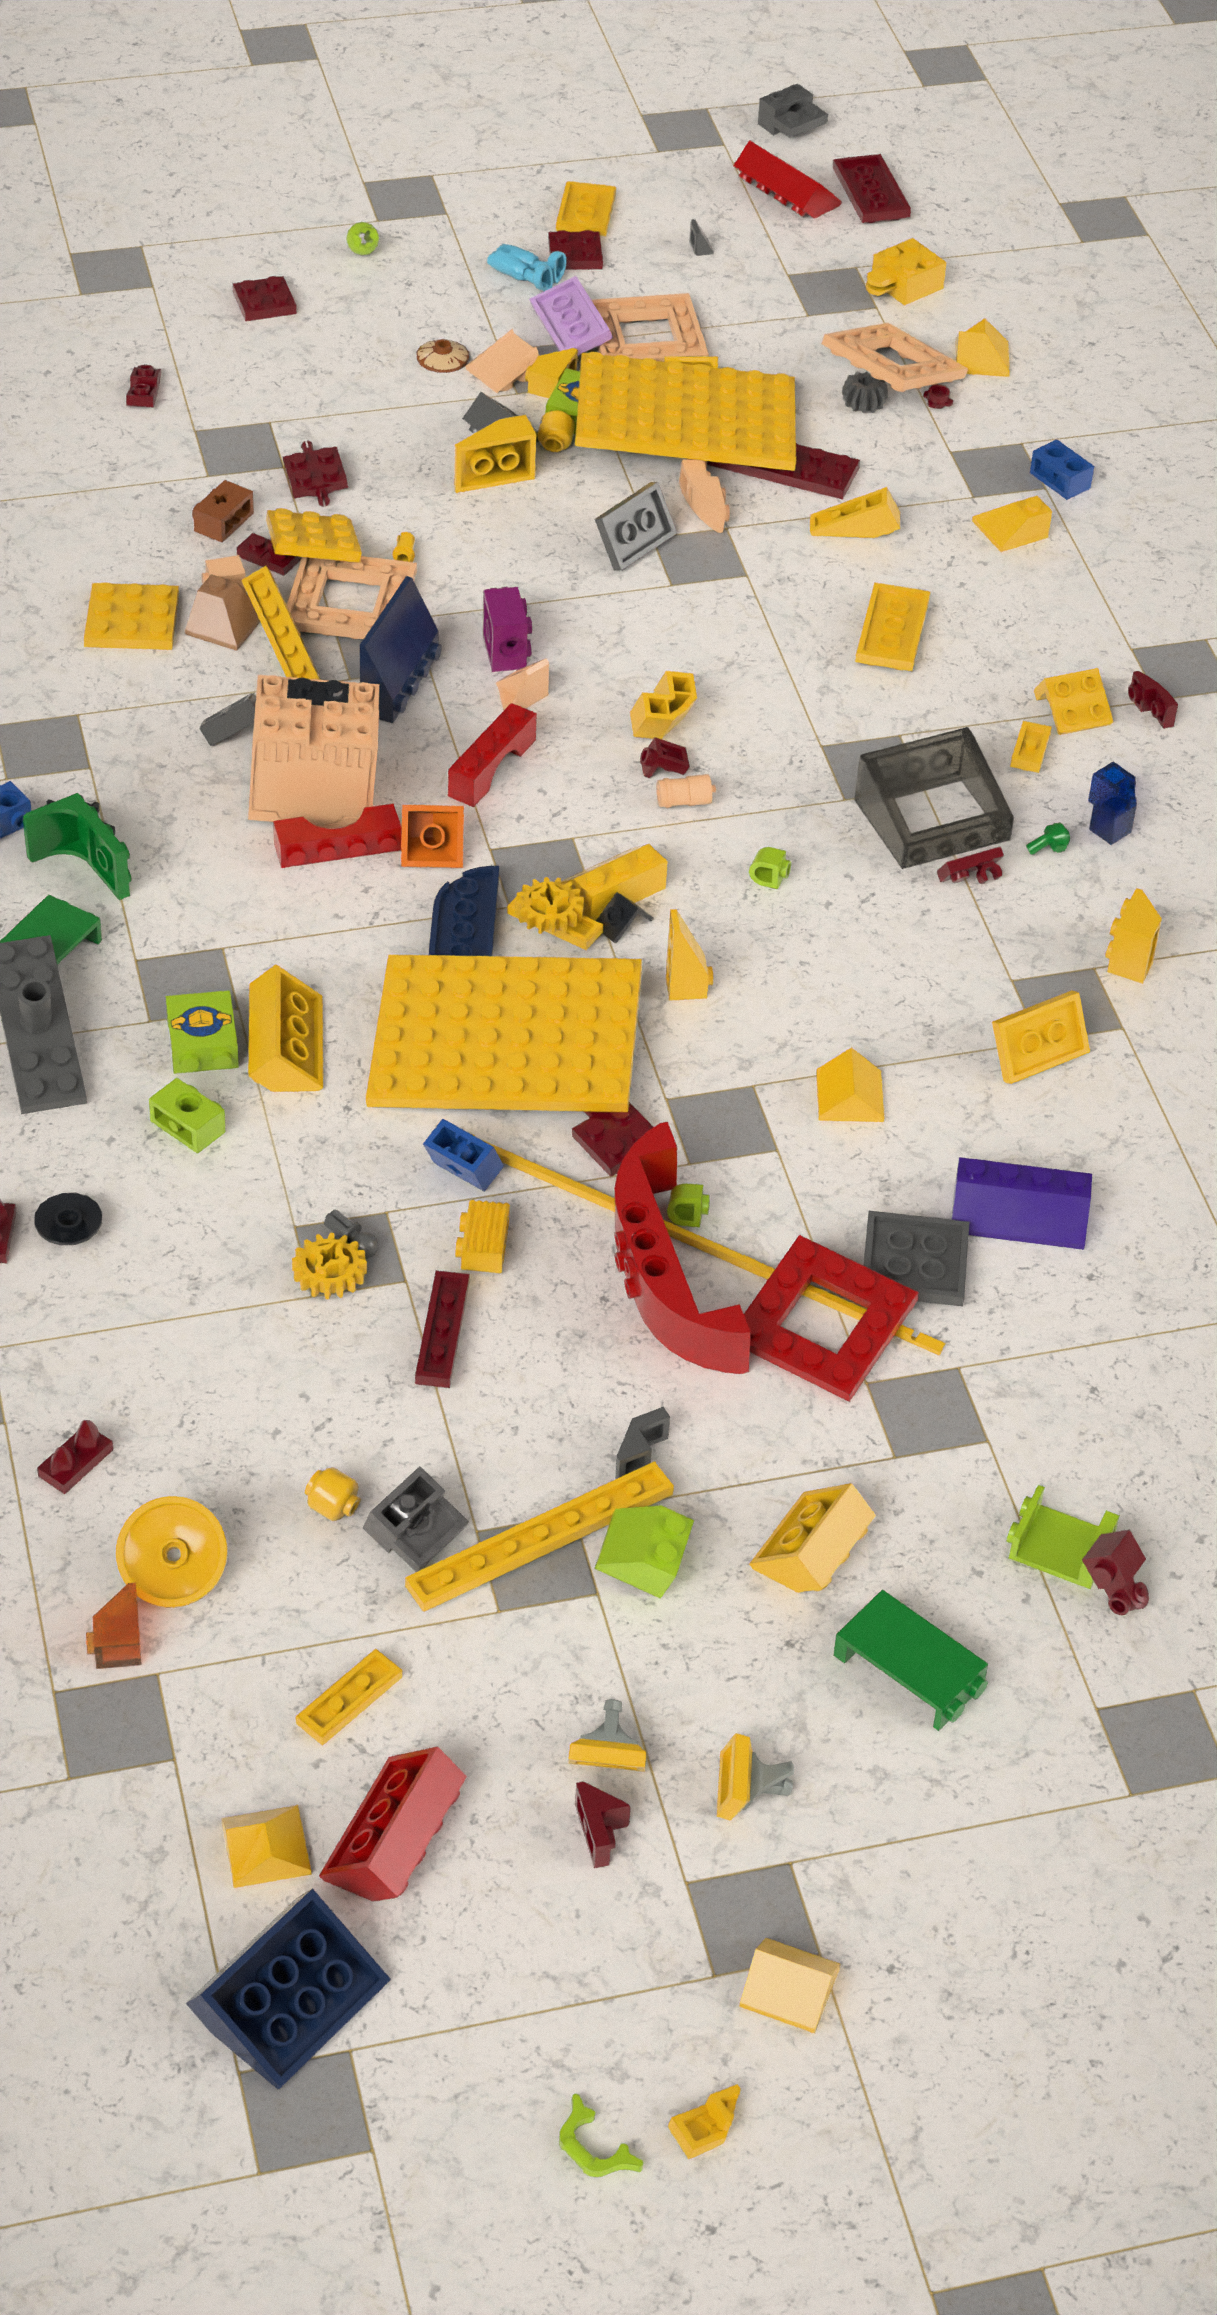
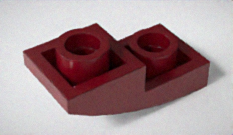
[126,365,161,407]
[1128,671,1178,729]

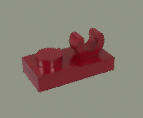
[237,533,300,576]
[936,846,1004,884]

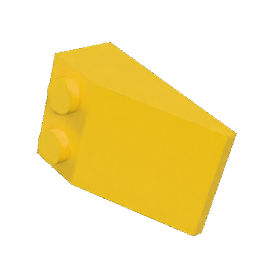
[454,415,536,493]

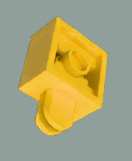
[866,238,947,305]

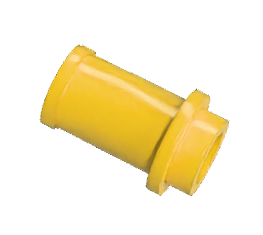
[392,532,415,562]

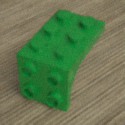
[23,793,132,900]

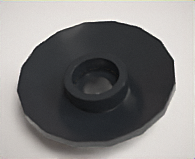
[34,1193,102,1246]

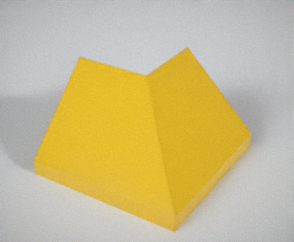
[955,318,1010,377]
[221,1805,311,1888]

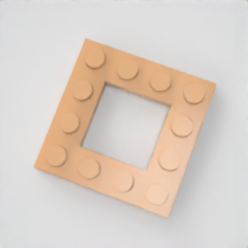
[591,293,709,362]
[822,323,968,392]
[287,556,417,639]

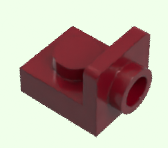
[640,737,690,778]

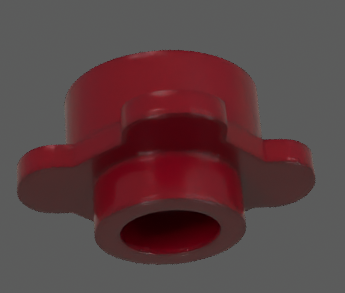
[923,384,953,409]

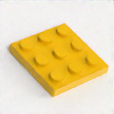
[266,508,362,563]
[84,582,179,650]

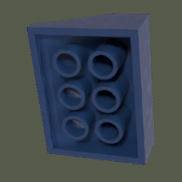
[359,576,442,723]
[186,1888,391,2089]

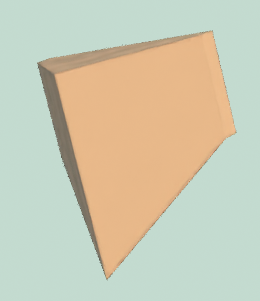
[496,658,549,711]

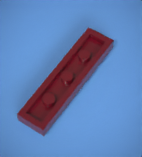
[415,1270,470,1388]

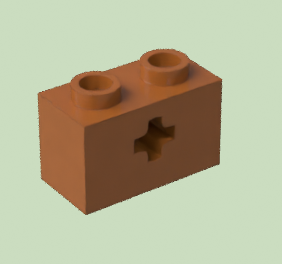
[192,480,254,543]

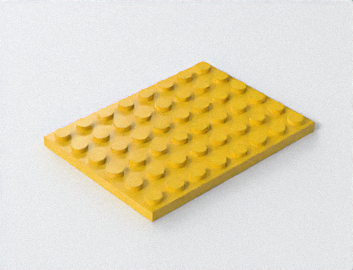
[575,352,796,471]
[366,955,642,1112]

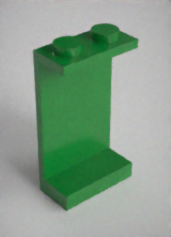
[0,894,102,965]
[833,1589,988,1731]

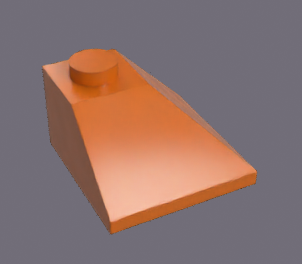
[401,805,464,868]

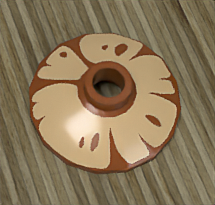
[416,339,469,373]

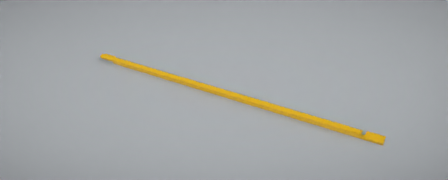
[472,1134,946,1355]

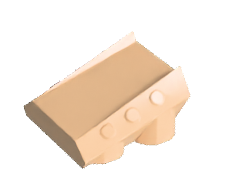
[465,329,539,393]

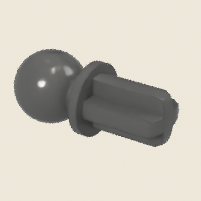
[324,1210,378,1259]

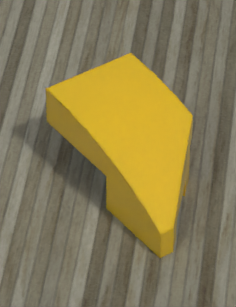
[667,2084,741,2159]

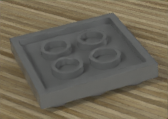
[863,1210,969,1307]

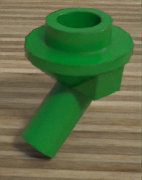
[1026,822,1070,855]

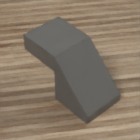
[615,1407,670,1479]

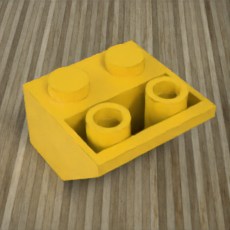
[1105,888,1162,984]

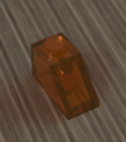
[86,1582,142,1669]

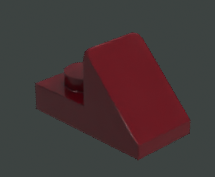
[575,1781,631,1869]

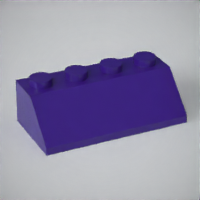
[951,1157,1092,1250]

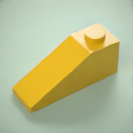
[810,487,900,538]
[665,909,713,1001]

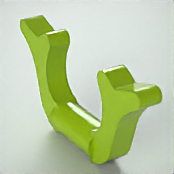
[559,2094,643,2177]

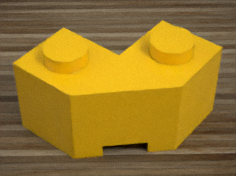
[630,671,697,739]

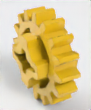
[515,877,584,935]
[292,1233,367,1299]

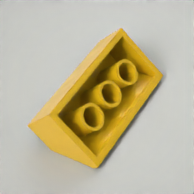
[248,964,323,1092]

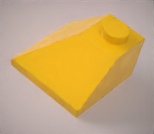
[972,495,1052,552]

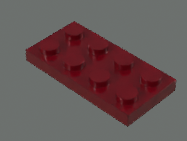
[832,154,911,223]

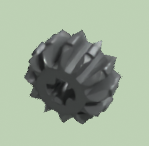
[842,371,888,414]

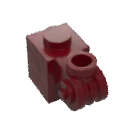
[1082,1529,1149,1615]

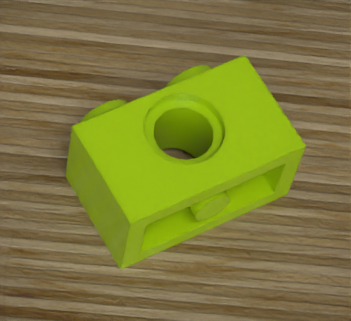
[149,1078,226,1154]

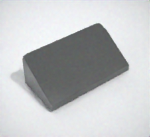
[199,693,256,746]

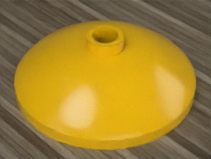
[116,1496,228,1608]

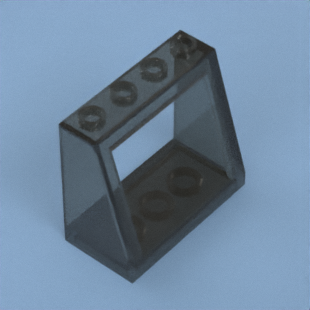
[854,727,1014,869]

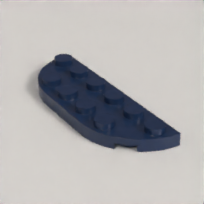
[429,866,499,956]

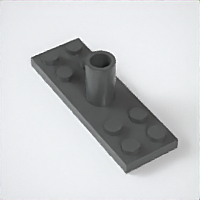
[0,935,87,1115]

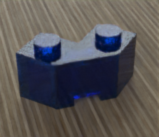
[1088,761,1137,845]

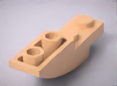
[679,459,730,533]

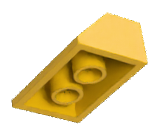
[561,844,668,921]
[749,1483,876,1593]

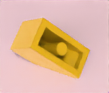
[525,348,578,398]

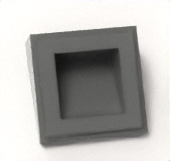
[689,219,714,256]

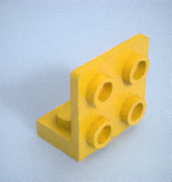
[1034,668,1113,735]

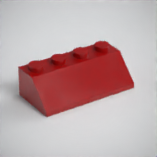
[733,140,842,219]
[319,1746,467,1902]

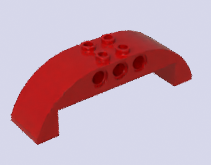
[614,1122,750,1374]

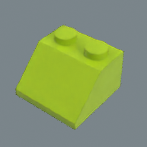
[594,1505,694,1599]

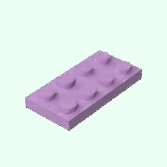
[529,276,613,356]

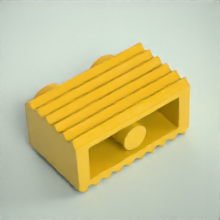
[455,1199,510,1273]

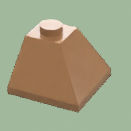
[185,574,260,651]

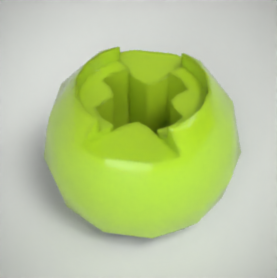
[346,222,379,255]

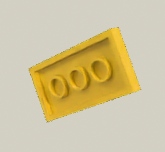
[855,582,931,671]

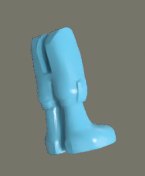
[487,244,566,291]

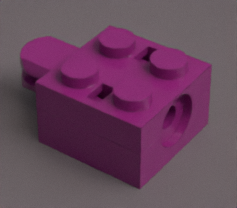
[483,586,532,672]

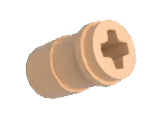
[656,774,716,808]

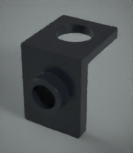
[596,892,654,943]

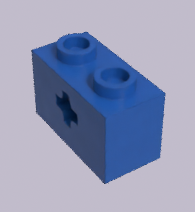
[423,1119,504,1192]

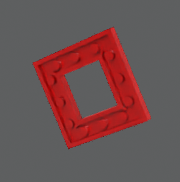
[744,1235,918,1402]

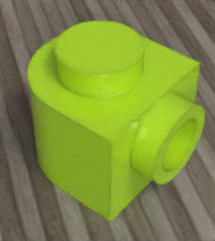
[749,847,792,889]
[667,1183,710,1227]

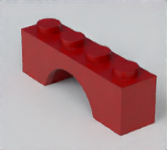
[448,703,537,807]
[273,803,402,868]

